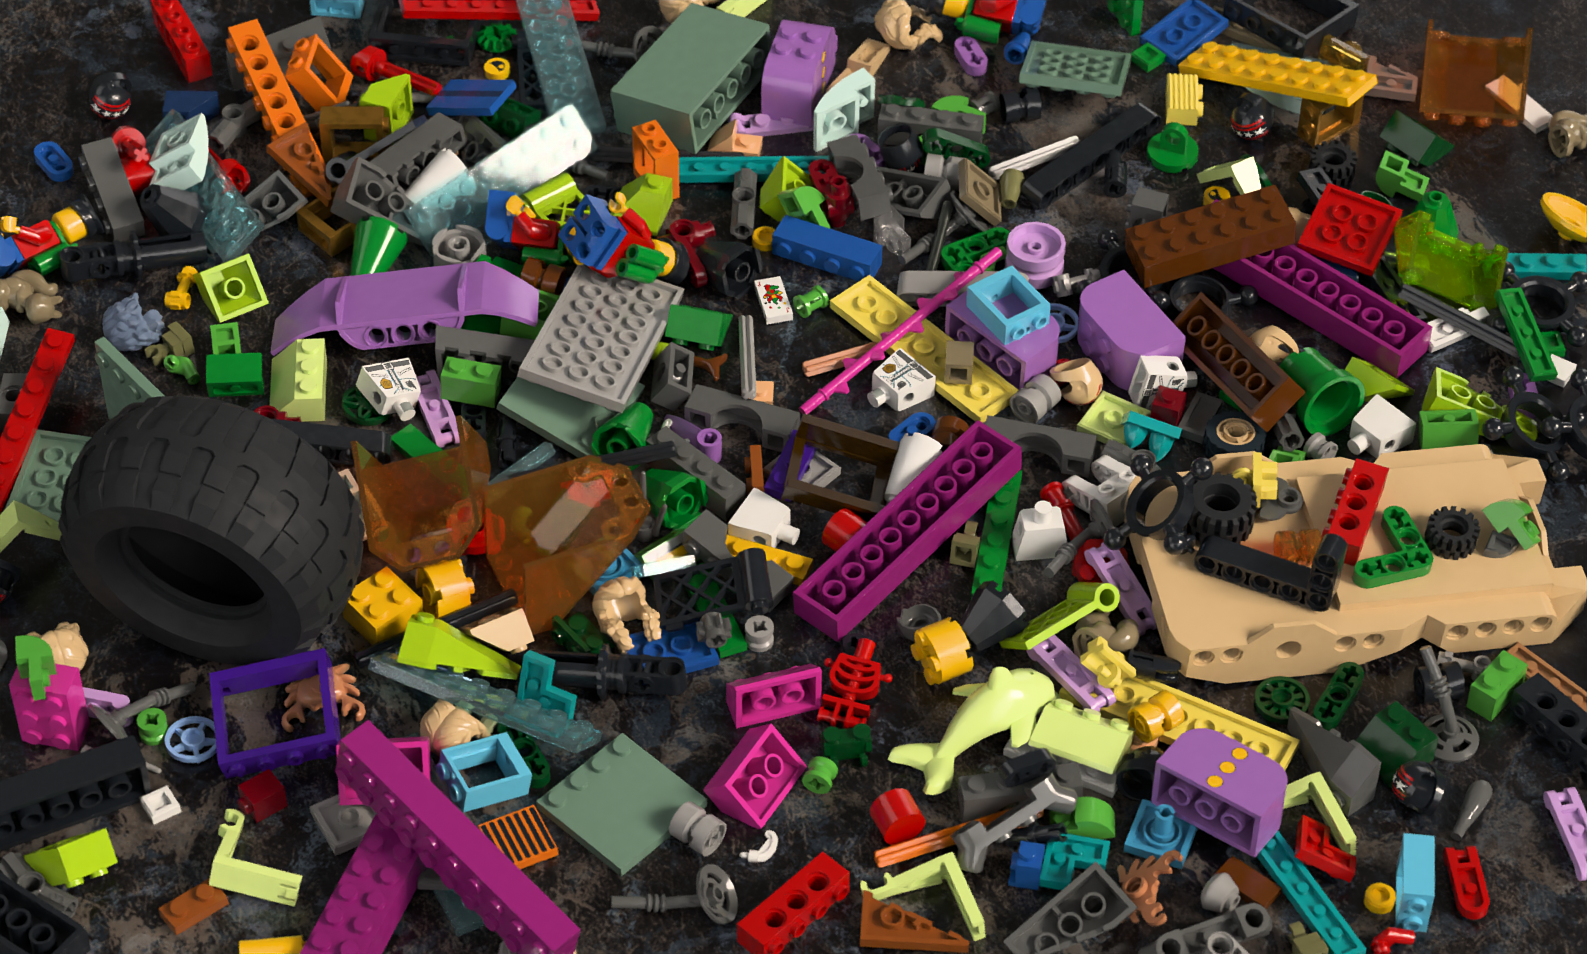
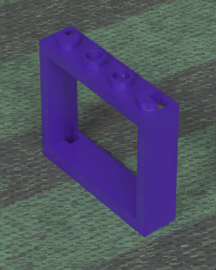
[209,648,341,779]

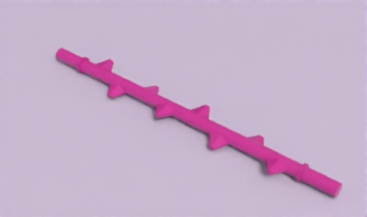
[798,247,1003,415]

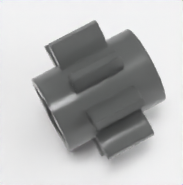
[696,612,732,648]

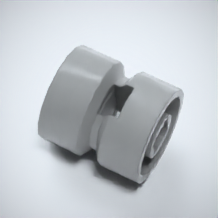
[924,153,964,191]
[1010,374,1061,424]
[669,801,726,856]

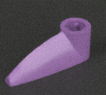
[664,414,722,463]

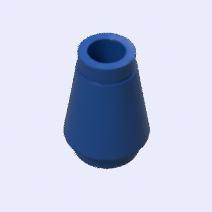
[1004,32,1031,65]

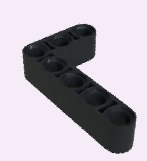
[1193,533,1347,612]

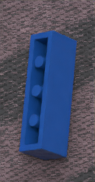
[772,215,883,281]

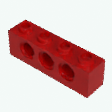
[150,0,213,83]
[1320,458,1389,566]
[737,852,850,954]

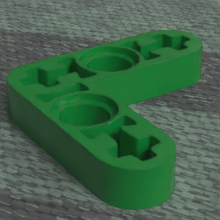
[940,227,1010,271]
[1352,506,1434,589]

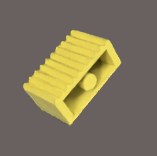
[1165,73,1203,126]

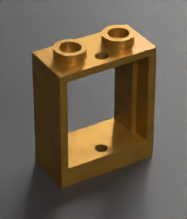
[1297,95,1364,148]
[319,106,391,162]
[296,185,356,257]

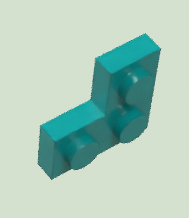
[516,650,577,725]
[1039,834,1110,890]

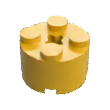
[415,556,475,619]
[911,617,973,685]

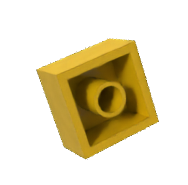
[343,566,424,645]

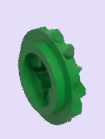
[477,21,516,53]

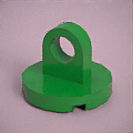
[1147,122,1199,173]

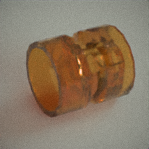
[1273,528,1322,567]

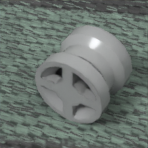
[1303,432,1338,459]
[745,615,774,652]

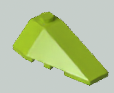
[1422,367,1537,441]
[397,612,521,680]

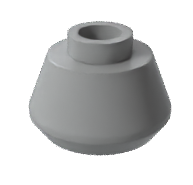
[1200,873,1240,913]

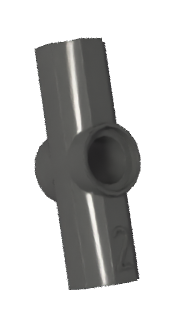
[730,168,757,239]

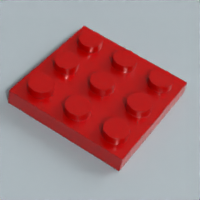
[1297,183,1403,276]

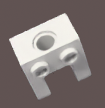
[1062,455,1136,527]

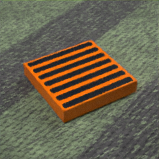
[478,805,558,869]

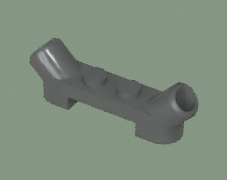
[951,772,1077,873]
[1138,903,1272,954]

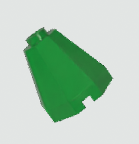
[1400,191,1459,258]
[638,468,708,530]

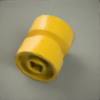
[1127,690,1184,743]

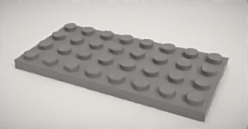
[517,264,684,413]

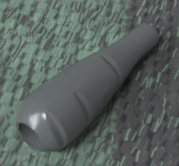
[1450,780,1493,841]

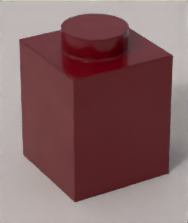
[1150,385,1186,427]
[237,769,287,823]

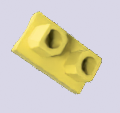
[1232,452,1277,508]
[1080,637,1136,689]

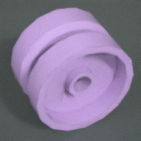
[1005,222,1066,289]

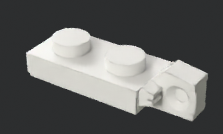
[1427,307,1490,353]

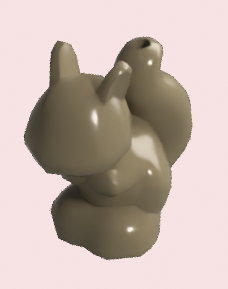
[1548,110,1587,158]
[0,270,63,325]
[1072,611,1139,659]

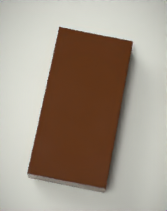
[1214,855,1282,909]

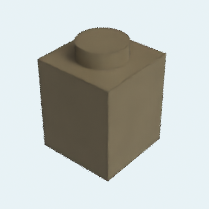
[944,340,974,385]

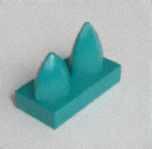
[1120,411,1182,462]

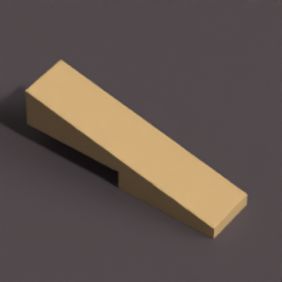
[826,38,891,93]

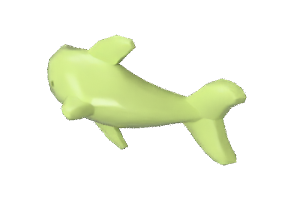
[888,667,1061,795]

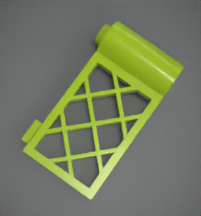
[520,172,590,264]
[999,582,1120,650]

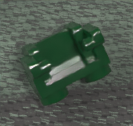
[820,723,872,767]

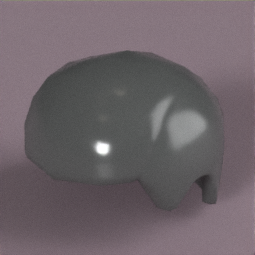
[896,604,942,643]

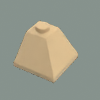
[458,607,535,654]

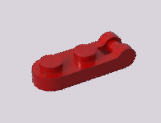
[1443,846,1489,920]

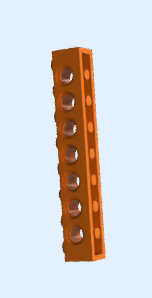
[226,19,331,198]

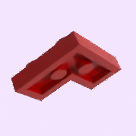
[1295,815,1356,883]

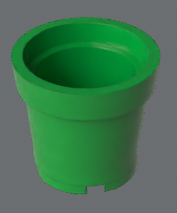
[1279,347,1365,436]

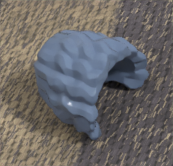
[102,292,165,351]

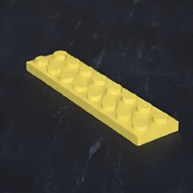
[830,275,1019,423]
[1059,677,1300,770]

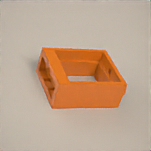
[285,34,353,112]
[632,119,680,199]

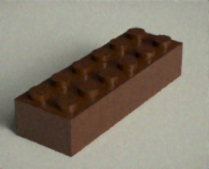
[1125,185,1296,288]
[1173,292,1305,432]

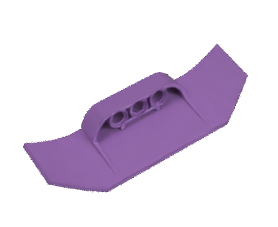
[270,261,539,356]

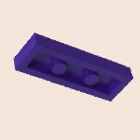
[764,430,817,502]

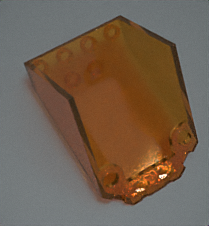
[1418,19,1533,128]
[351,415,491,573]
[483,455,651,635]

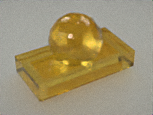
[1318,34,1370,72]

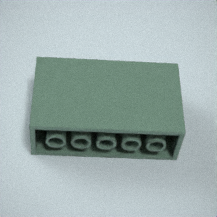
[610,3,772,154]

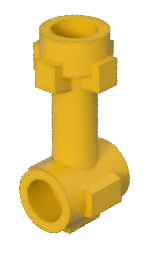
[164,266,198,310]

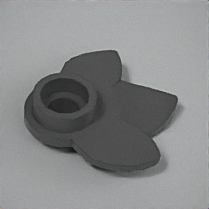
[1256,477,1303,521]

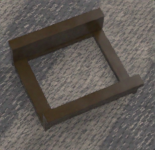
[781,413,900,522]

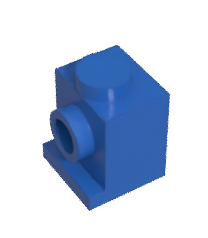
[1008,841,1045,891]

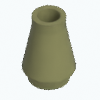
[999,169,1025,209]

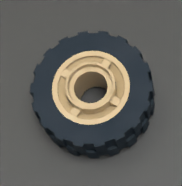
[1203,411,1267,458]

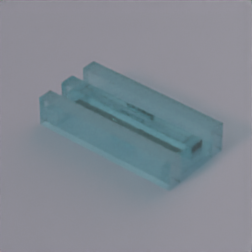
[631,555,696,577]

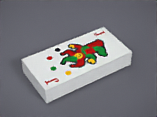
[754,276,793,324]

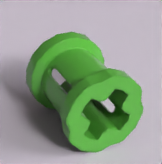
[793,285,829,318]

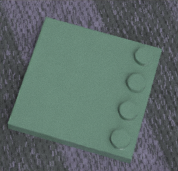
[1019,41,1131,98]
[95,337,164,419]
[496,377,645,459]
[5,430,91,522]
[536,733,707,877]

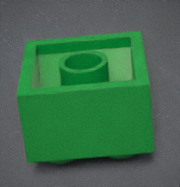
[665,304,733,351]

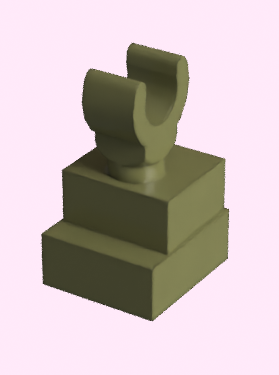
[144,321,195,366]
[950,520,980,568]
[1287,921,1328,954]

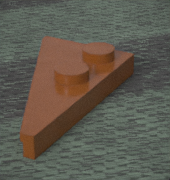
[267,122,333,207]
[860,890,969,953]

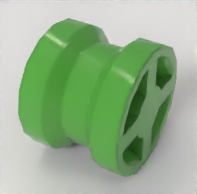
[137,708,168,746]
[802,756,838,794]

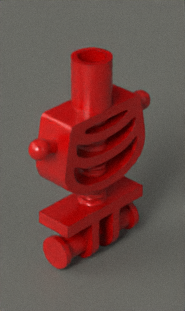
[817,638,893,729]

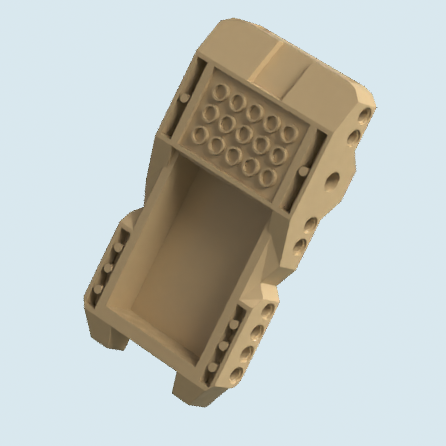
[1124,444,1587,684]

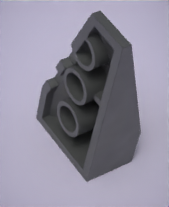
[455,116,529,196]
[330,156,441,249]
[850,166,953,219]
[203,169,308,254]
[1287,707,1381,817]
[1003,862,1137,954]

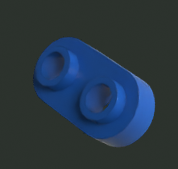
[34,142,74,182]
[889,412,935,442]

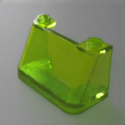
[1394,210,1509,311]

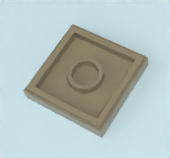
[959,158,1001,226]

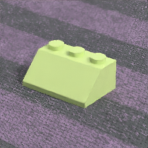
[270,338,327,422]
[1028,699,1136,774]

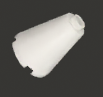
[404,148,476,212]
[884,432,943,504]

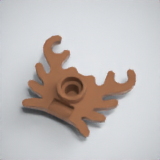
[281,663,366,733]
[1117,850,1183,926]

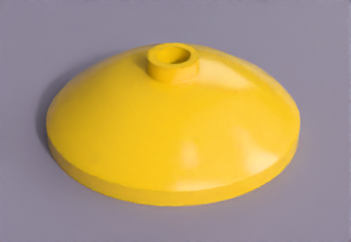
[1540,192,1587,243]

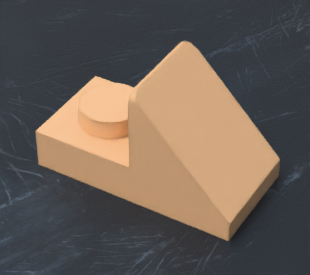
[707,119,762,157]

